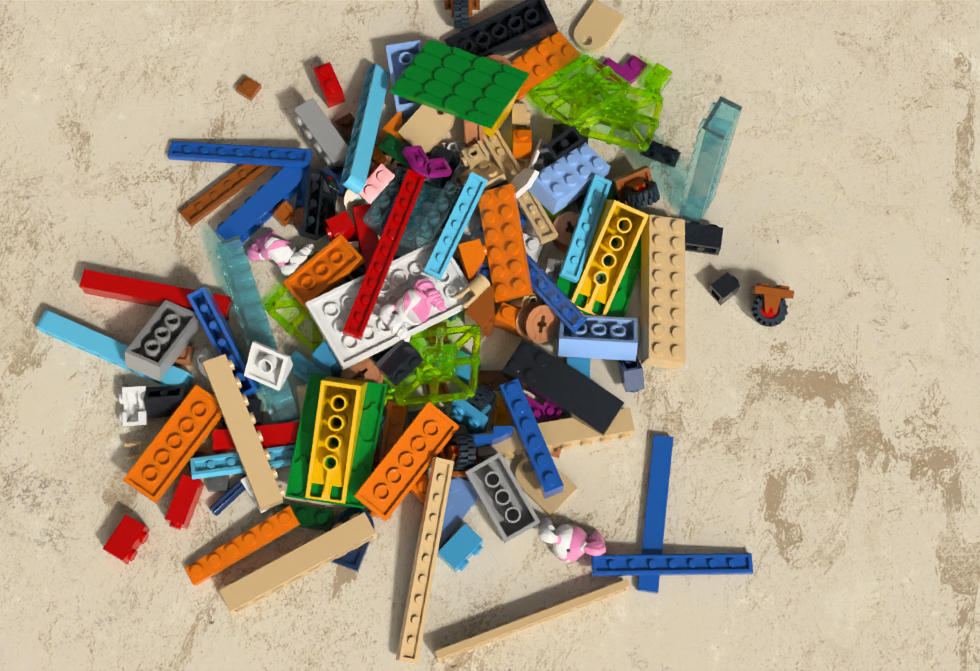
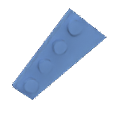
[438,477,478,551]

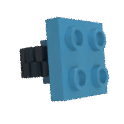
[450,385,497,435]

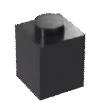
[708,272,740,306]

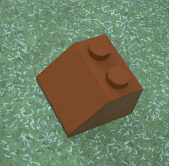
[464,285,495,340]

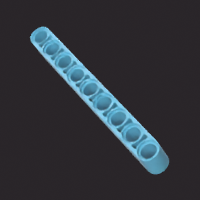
[340,63,390,194]
[35,310,194,391]

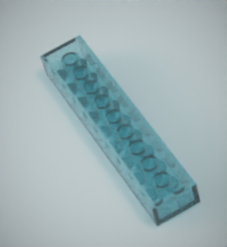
[678,96,743,223]
[216,236,300,424]

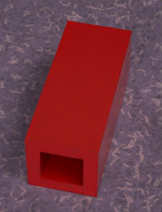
[165,474,204,530]

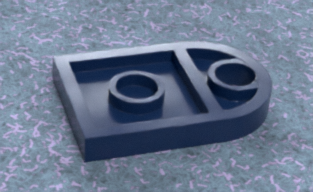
[331,507,374,572]

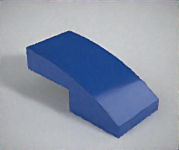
[474,426,513,448]

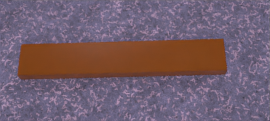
[179,164,272,227]

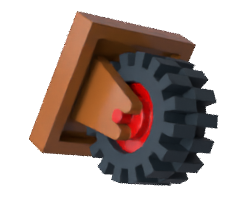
[444,0,480,29]
[613,165,660,210]
[750,282,794,327]
[437,433,479,478]

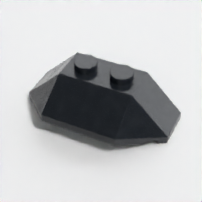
[293,166,337,241]

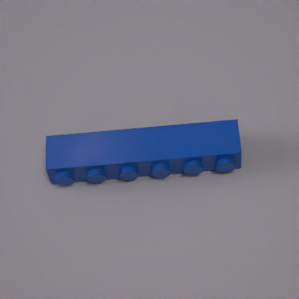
[215,167,307,252]
[187,286,262,398]
[500,378,564,499]

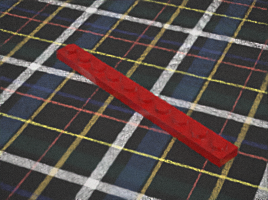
[343,169,426,340]

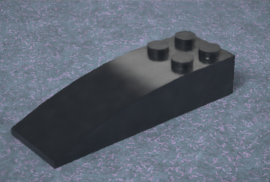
[444,0,558,57]
[502,339,624,436]

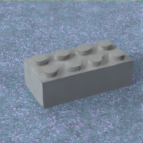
[294,98,348,167]
[125,300,199,381]
[465,452,541,543]

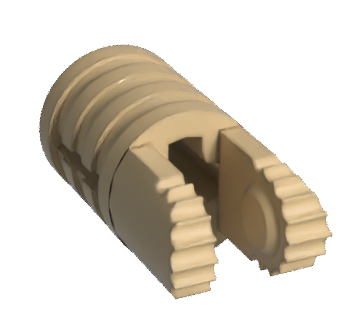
[455,274,490,309]
[124,439,154,459]

